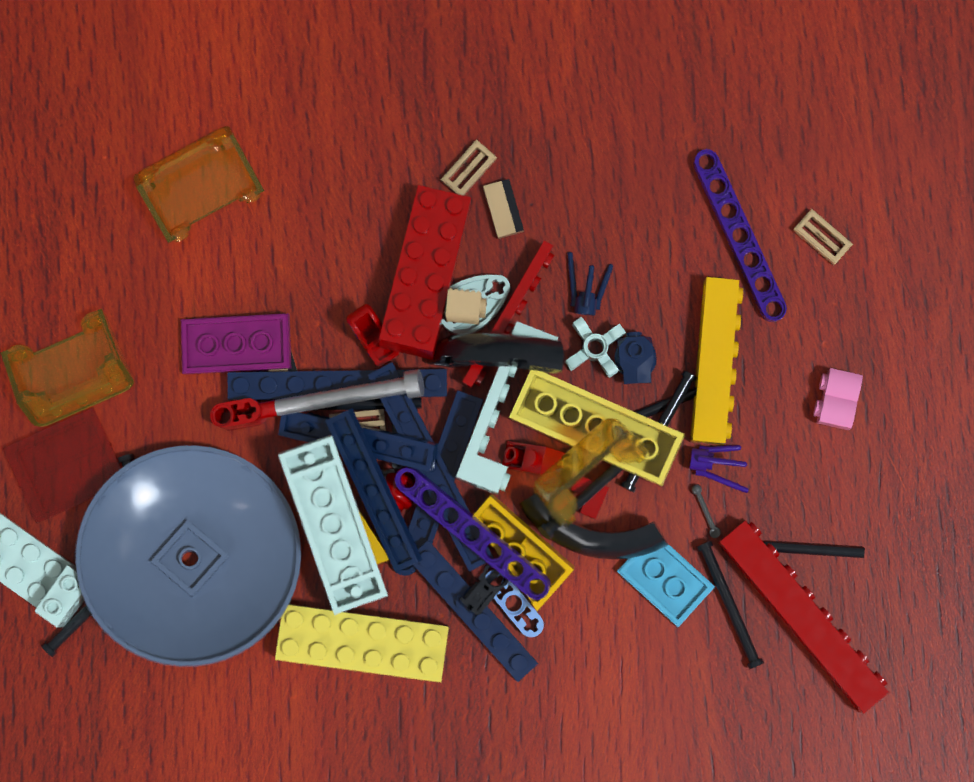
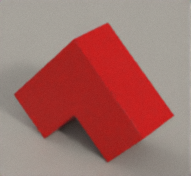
[570,474,609,520]

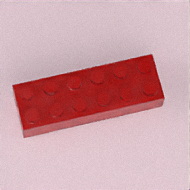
[379,185,471,360]

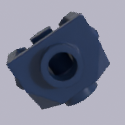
[614,332,657,385]

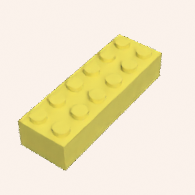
[509,370,685,487]
[275,604,449,682]

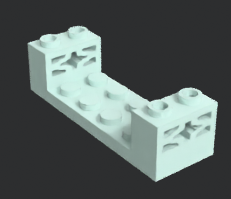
[456,322,558,495]
[279,435,388,615]
[0,513,84,627]

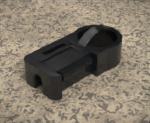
[459,564,509,616]

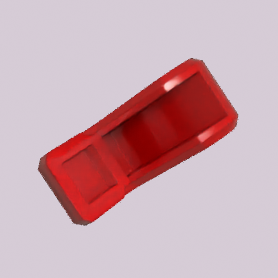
[346,304,400,368]

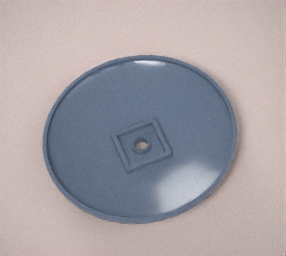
[76,446,301,667]

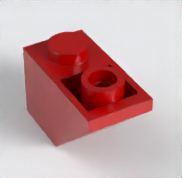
[502,441,568,480]

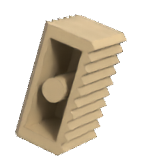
[446,288,487,325]

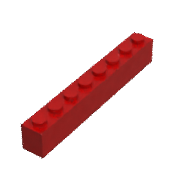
[717,521,889,714]

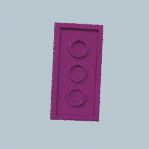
[181,313,292,375]

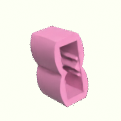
[813,368,863,430]

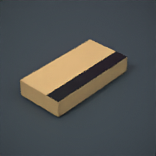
[483,179,524,239]

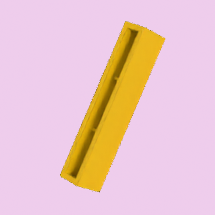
[690,277,743,445]

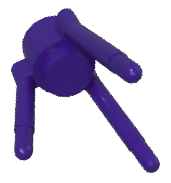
[689,445,749,493]

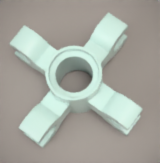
[565,317,626,378]

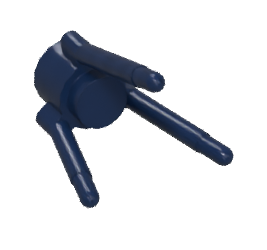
[567,252,613,316]

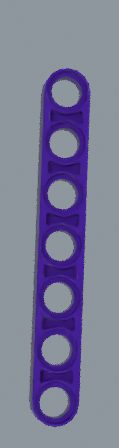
[694,149,787,322]
[395,467,551,600]

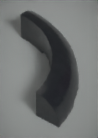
[427,333,564,373]
[518,491,669,560]

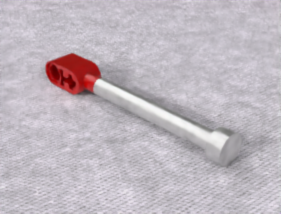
[210,369,424,431]

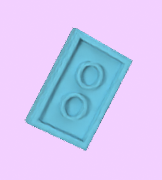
[617,545,715,627]

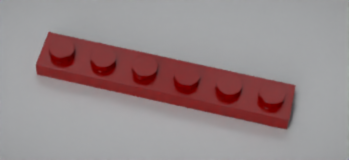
[462,240,555,390]

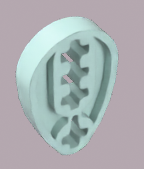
[442,275,510,335]

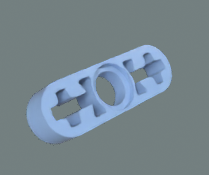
[485,570,544,637]

